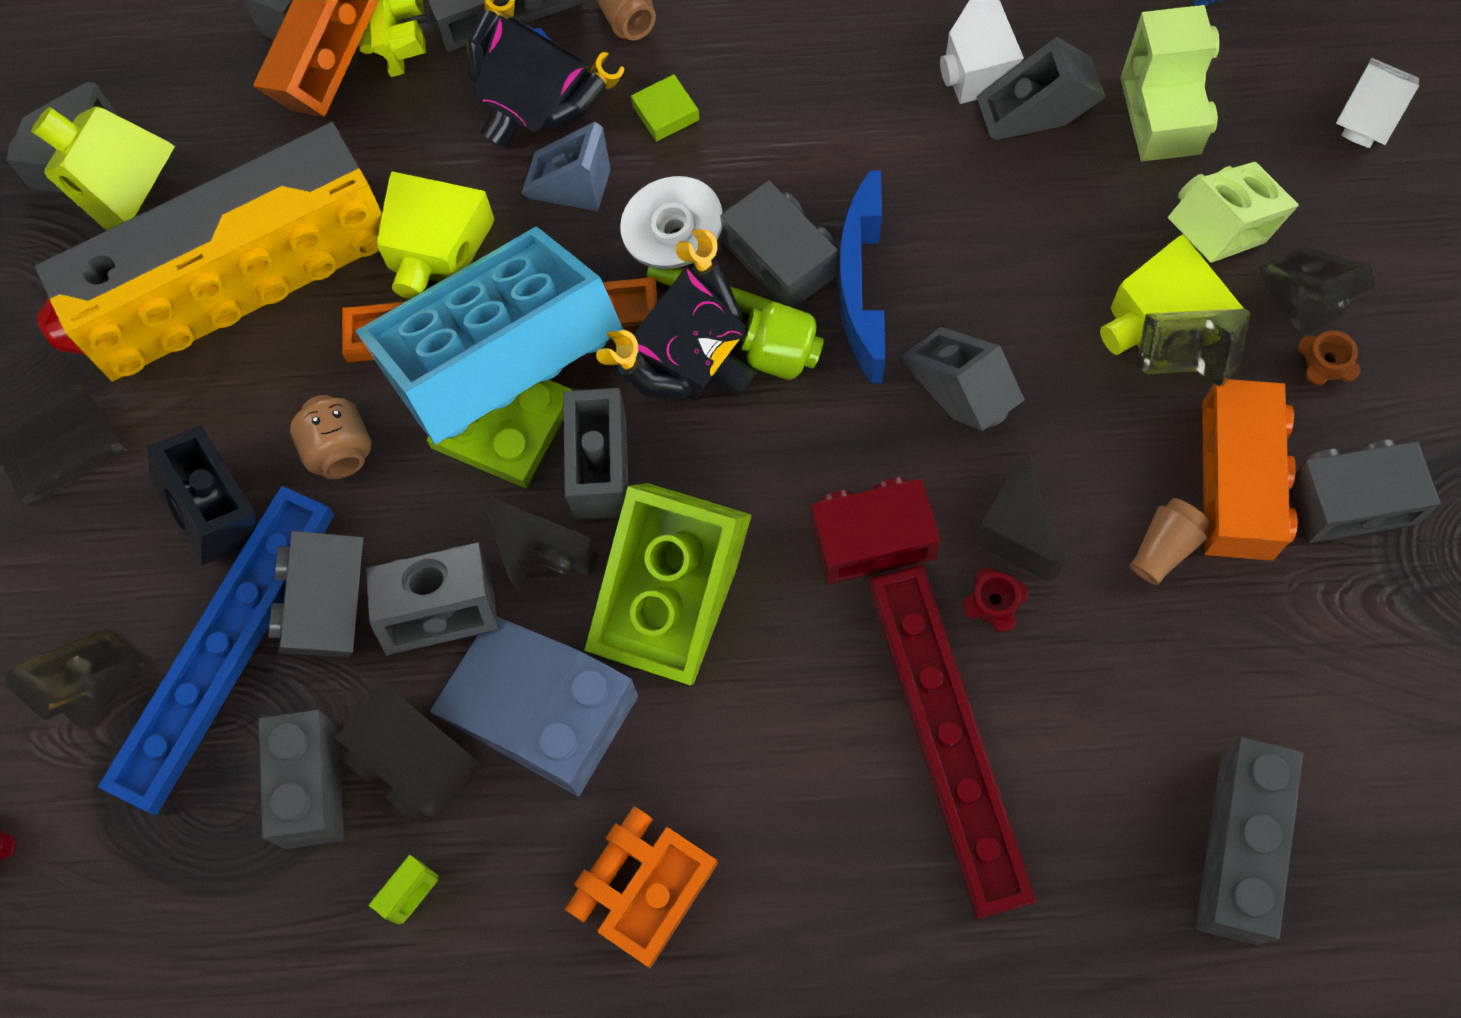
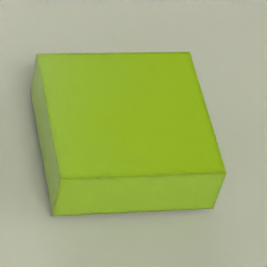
[631,74,700,142]
[369,855,439,925]

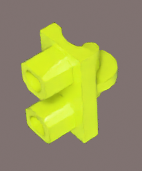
[358,0,426,77]

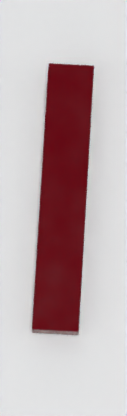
[868,564,1037,921]

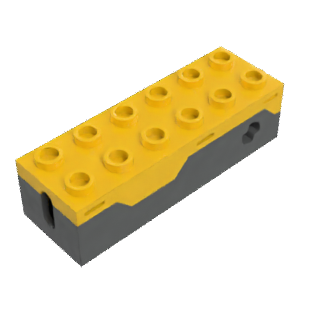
[34,121,382,382]

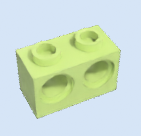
[1167,161,1299,263]

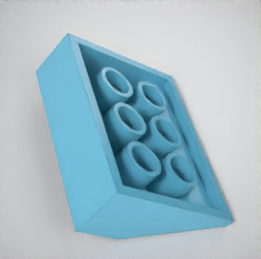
[356,226,623,445]

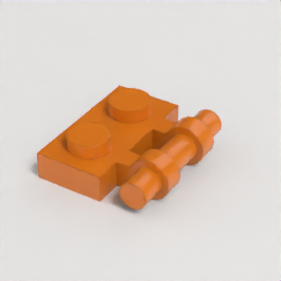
[564,806,718,969]

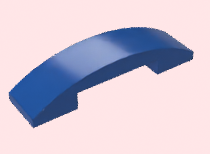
[838,170,885,383]

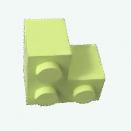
[1120,5,1219,162]

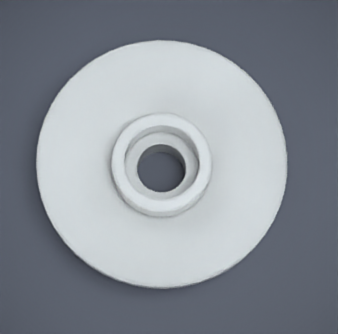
[620,176,723,269]

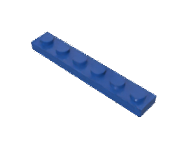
[98,486,335,816]

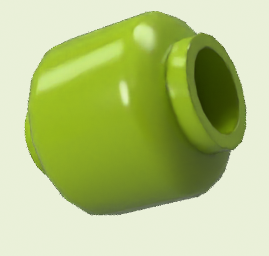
[740,301,824,380]

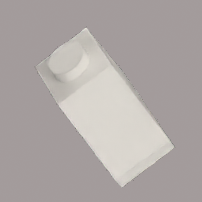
[940,0,1024,104]
[1336,57,1419,148]

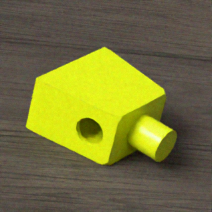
[31,106,175,230]
[377,171,494,300]
[1100,234,1246,365]

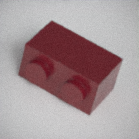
[810,477,941,585]

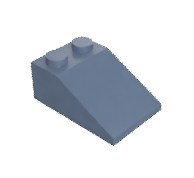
[430,617,638,797]

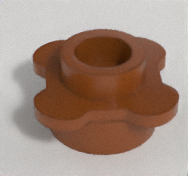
[1298,330,1361,386]

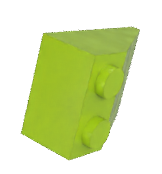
[584,483,752,686]

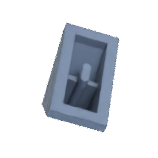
[521,121,611,211]

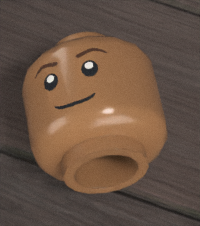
[290,395,372,479]

